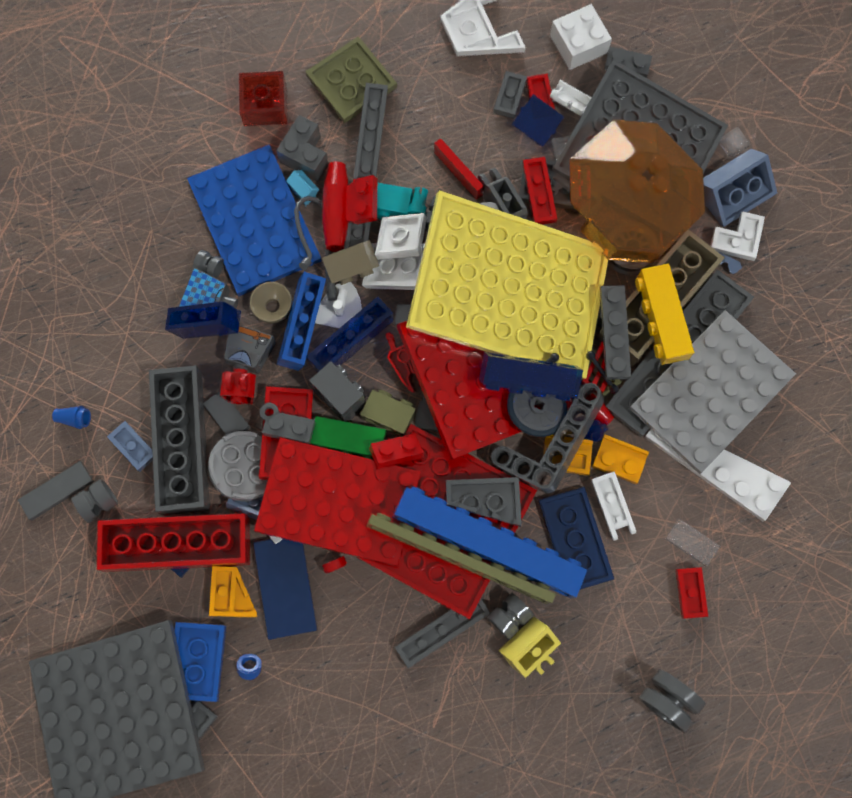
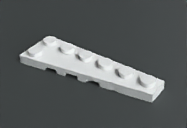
[644,429,791,522]

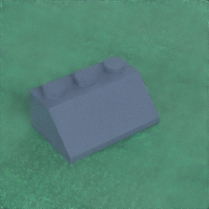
[697,149,777,227]

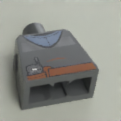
[224,323,276,374]

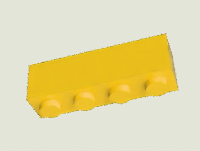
[635,263,695,365]

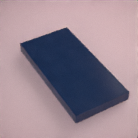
[538,487,614,590]
[254,539,318,640]

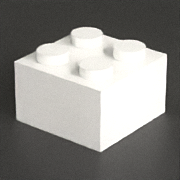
[550,4,612,70]

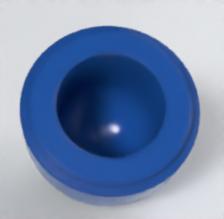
[237,654,262,680]

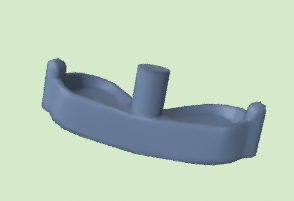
[719,252,742,274]

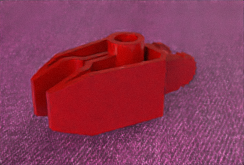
[385,332,415,393]
[220,369,256,405]

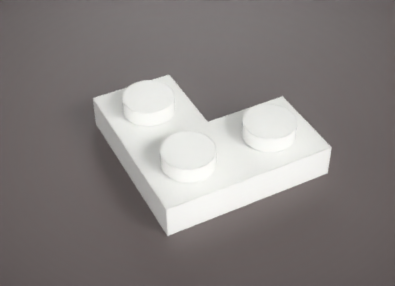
[710,211,765,261]

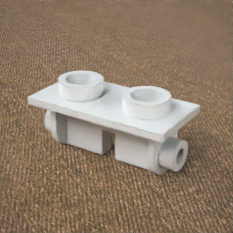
[550,80,591,116]

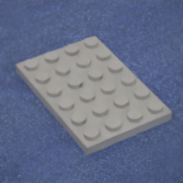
[629,310,796,474]

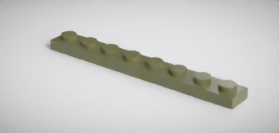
[366,513,556,604]

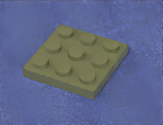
[306,36,397,123]

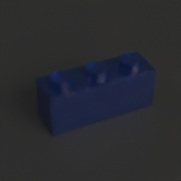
[165,301,241,339]

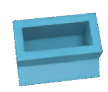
[287,170,319,206]

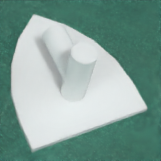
[315,282,362,333]

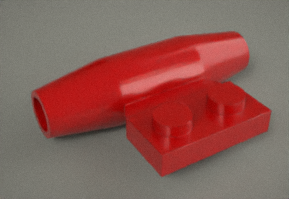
[322,161,378,252]

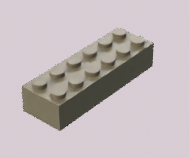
[597,229,725,366]

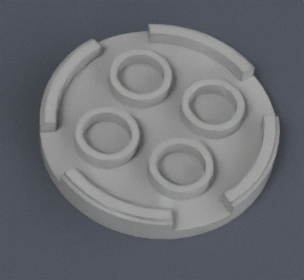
[208,431,268,502]

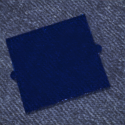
[512,94,564,147]

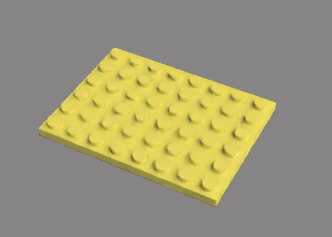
[406,190,610,380]

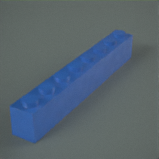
[392,486,587,599]

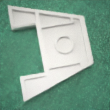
[441,0,526,56]

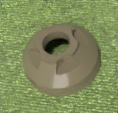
[250,282,292,324]

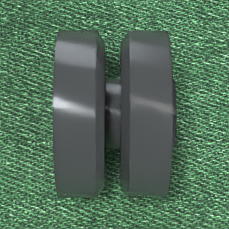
[639,669,706,733]

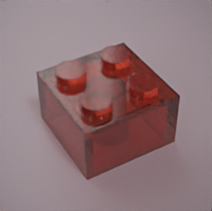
[239,71,288,126]

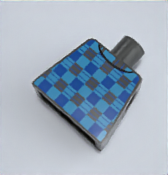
[178,268,238,319]

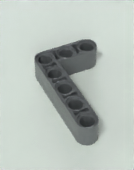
[491,383,604,494]

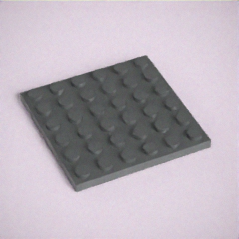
[551,59,728,237]
[29,620,205,798]

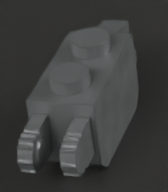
[477,168,528,220]

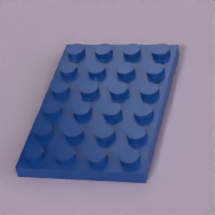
[187,145,322,296]

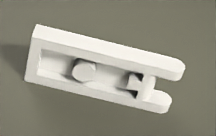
[591,471,636,541]

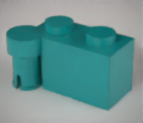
[377,183,429,220]

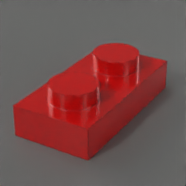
[369,433,424,469]
[676,567,709,619]

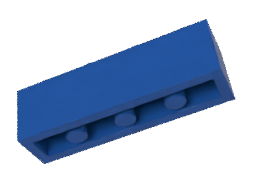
[276,272,326,371]

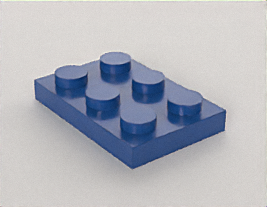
[175,622,227,702]

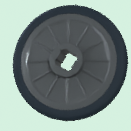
[507,378,568,437]

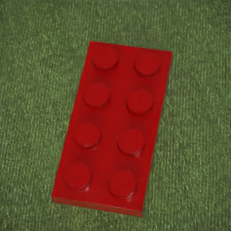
[259,386,313,480]

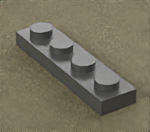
[600,285,631,380]
[395,599,490,668]

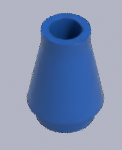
[52,406,91,429]

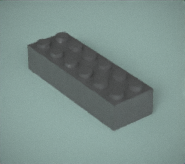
[149,365,210,515]

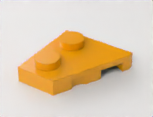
[209,566,257,618]

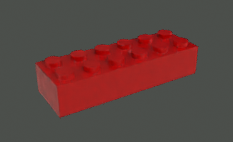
[97,513,250,572]

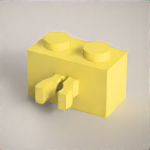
[499,617,561,678]

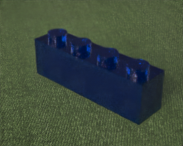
[306,296,394,373]
[479,352,583,401]

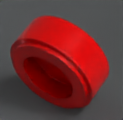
[322,556,347,574]

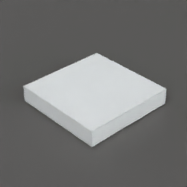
[375,213,427,259]

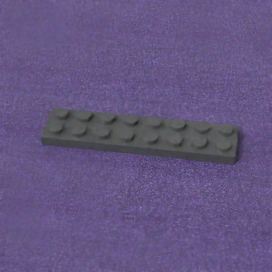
[606,269,754,438]

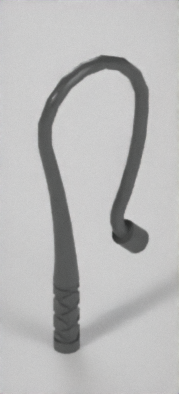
[294,196,337,301]

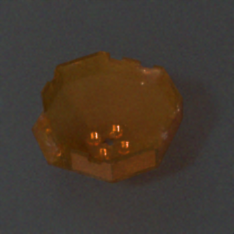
[569,120,705,263]

